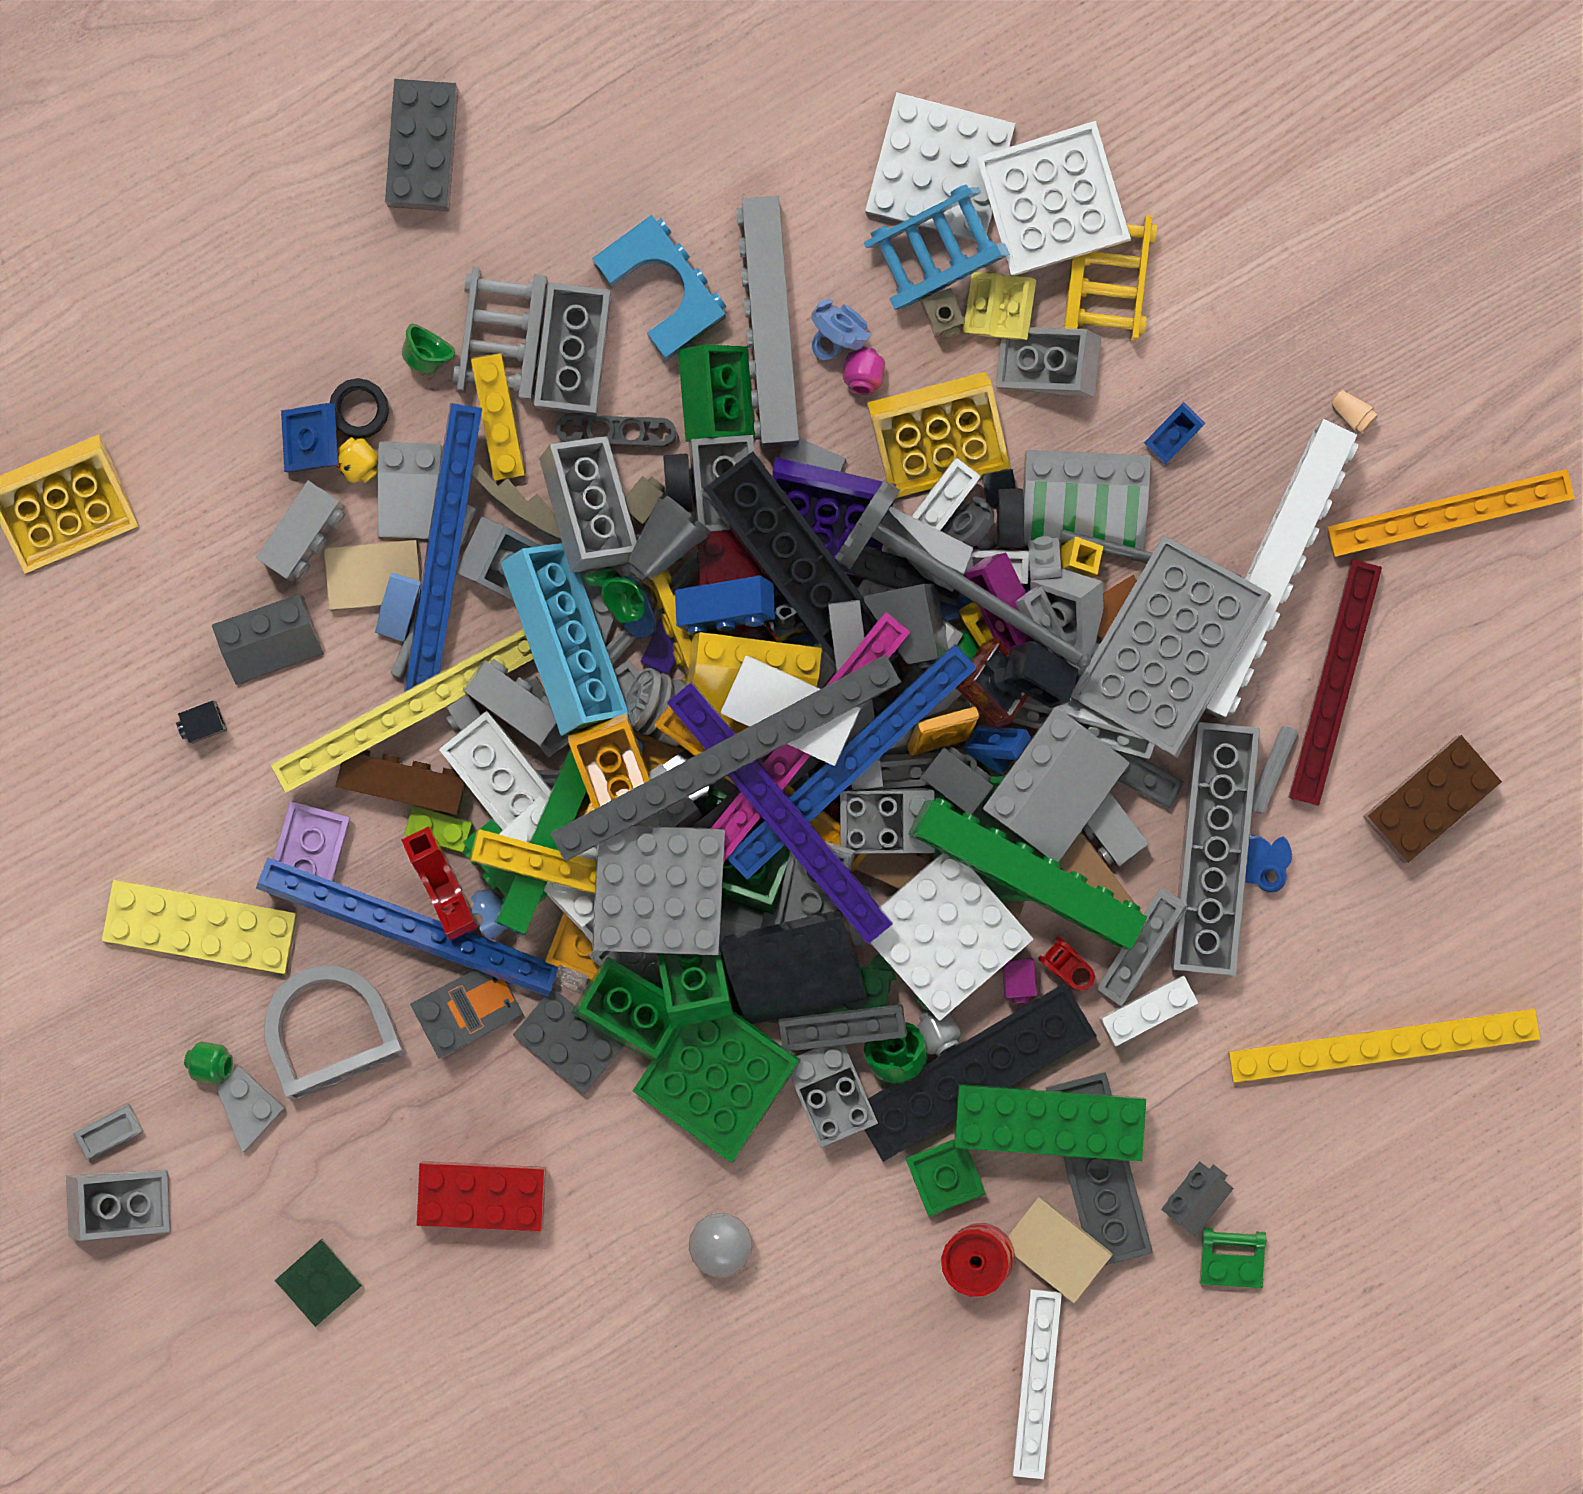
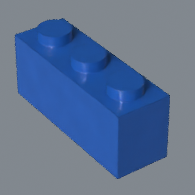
[675,576,775,636]

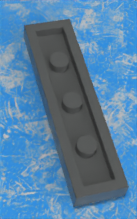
[779,1004,907,1051]

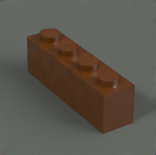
[336,750,466,815]

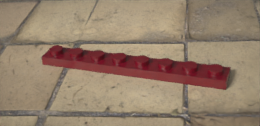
[1288,559,1382,806]

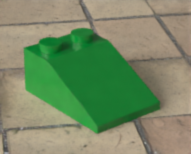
[657,944,733,1028]

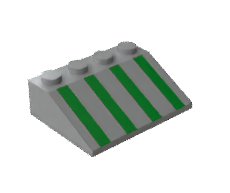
[1023,450,1151,550]

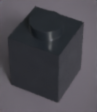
[176,700,227,744]

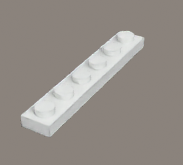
[1012,1289,1062,1479]

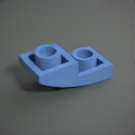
[375,573,421,642]

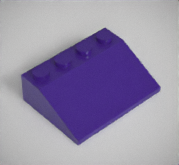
[772,457,896,579]

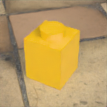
[1060,537,1104,578]

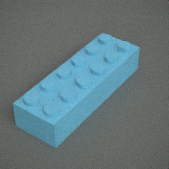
[501,543,629,736]

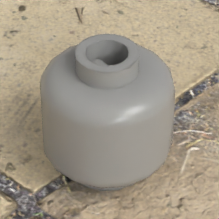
[917,1010,961,1057]

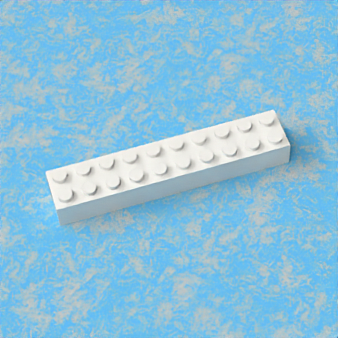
[1204,419,1359,719]

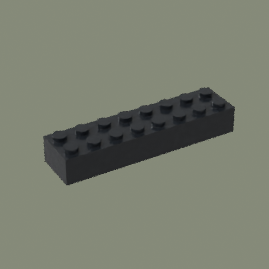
[701,451,900,671]

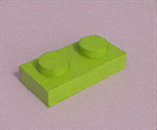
[404,805,473,853]

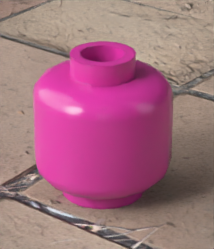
[843,346,885,395]

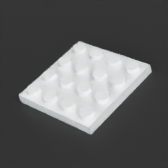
[865,92,1016,242]
[977,121,1131,277]
[871,853,1034,1021]

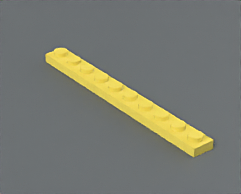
[270,628,534,793]

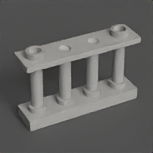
[453,267,548,402]

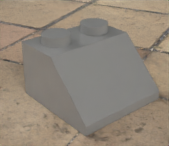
[456,517,541,601]

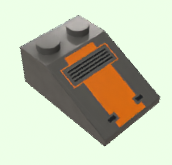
[410,970,523,1059]

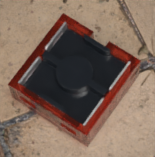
[956,637,1028,729]

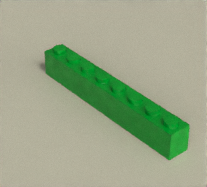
[908,798,1148,950]

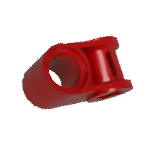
[1037,935,1095,991]

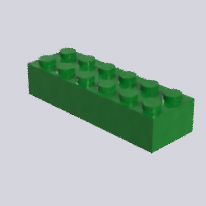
[953,1084,1146,1162]

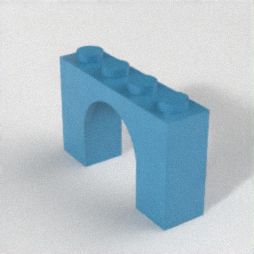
[592,215,727,361]

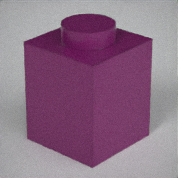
[1002,958,1037,1004]

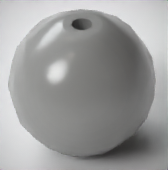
[689,1213,753,1277]

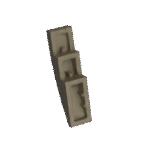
[472,463,562,541]

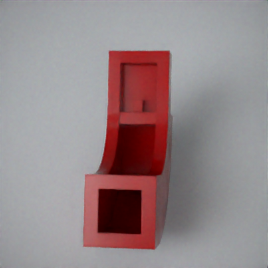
[401,826,477,940]

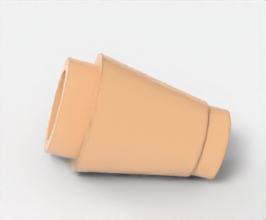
[1331,390,1378,434]

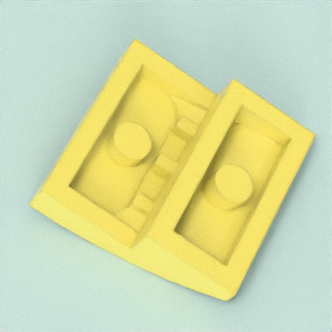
[963,272,1036,340]

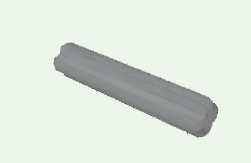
[1252,726,1297,814]

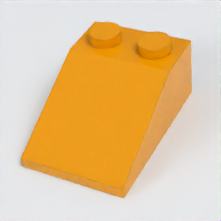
[568,713,651,809]

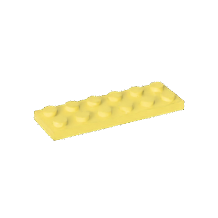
[102,880,297,974]

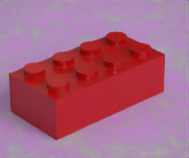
[416,1161,546,1232]

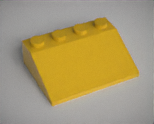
[867,371,1011,498]
[0,434,139,574]
[687,632,822,734]

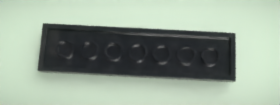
[864,982,1097,1162]

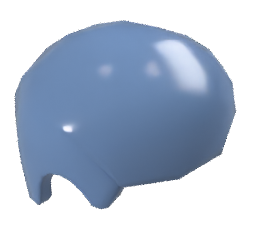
[471,890,506,940]

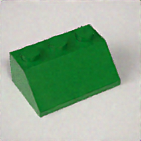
[678,345,755,442]
[571,957,674,1061]

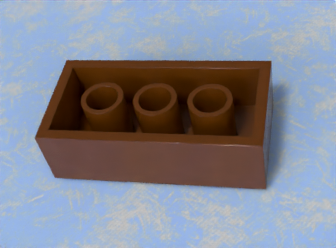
[1363,735,1502,863]

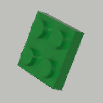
[905,1139,986,1217]

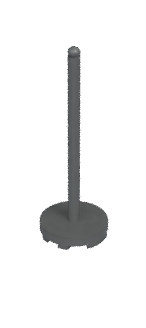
[834,480,1091,669]

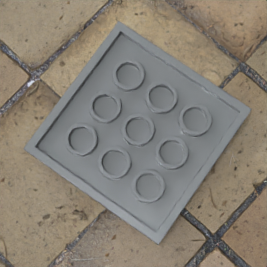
[592,825,725,955]

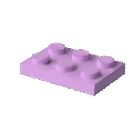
[274,801,351,881]

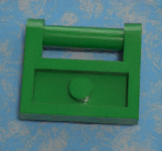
[1199,1228,1266,1288]

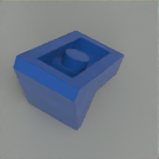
[1144,402,1206,464]
[963,726,1031,775]

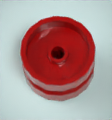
[941,1223,1015,1297]

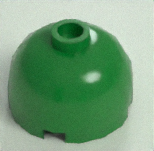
[863,1022,927,1084]

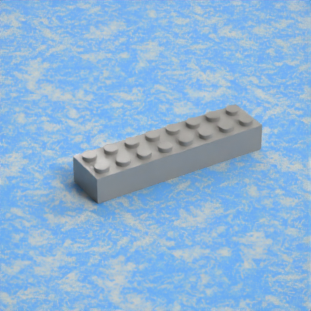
[1170,722,1260,976]

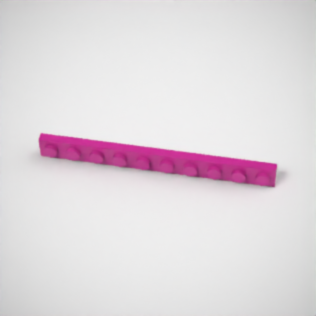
[711,612,910,863]

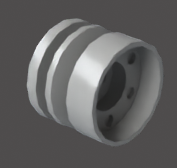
[625,668,687,747]

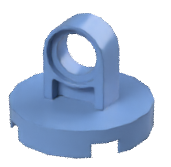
[812,299,871,360]

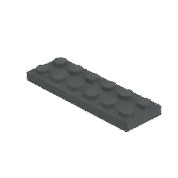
[1045,1072,1153,1265]

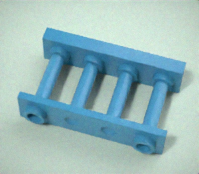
[863,184,1010,310]

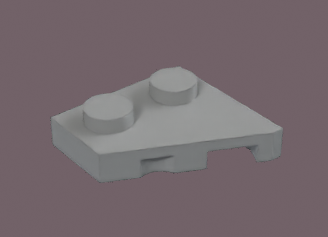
[218,1066,285,1152]

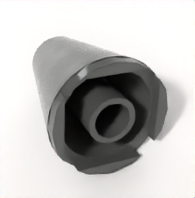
[628,493,711,581]

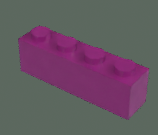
[963,552,1055,655]

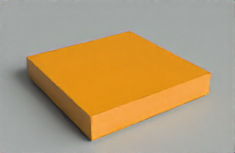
[907,706,979,756]

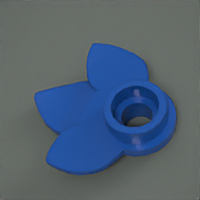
[1245,835,1292,892]

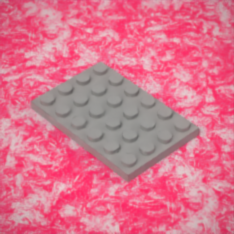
[1071,535,1272,757]

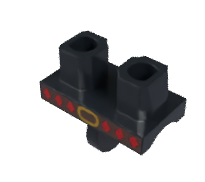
[762,585,805,643]

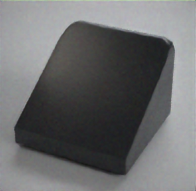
[981,469,1016,506]

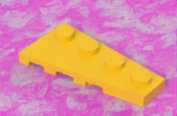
[646,569,692,682]

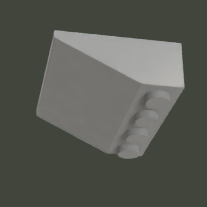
[981,707,1130,862]

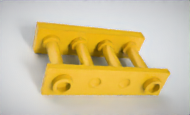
[1063,215,1157,342]

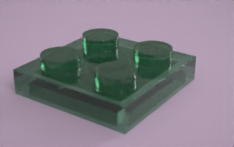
[274,1238,363,1327]

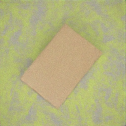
[324,540,421,611]
[1008,1196,1113,1304]

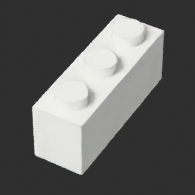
[1099,975,1198,1046]

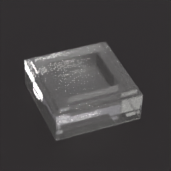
[554,965,589,994]

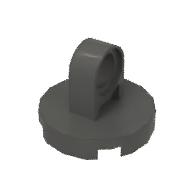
[942,497,997,550]

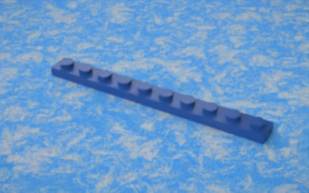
[404,403,482,692]
[727,644,977,879]
[256,858,559,997]

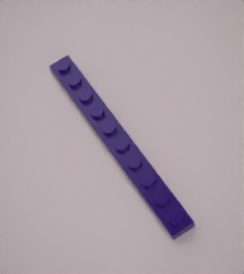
[667,681,893,944]

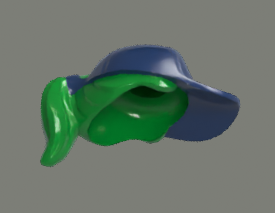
[584,567,657,638]

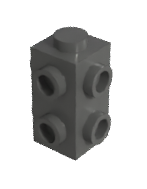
[1161,1161,1234,1237]

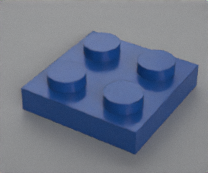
[281,403,338,473]

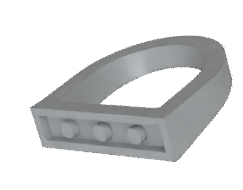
[264,965,406,1101]

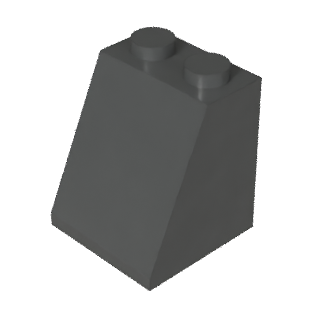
[863,583,949,669]

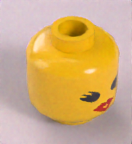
[336,437,378,484]

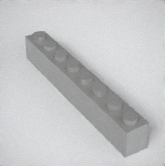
[736,196,799,448]

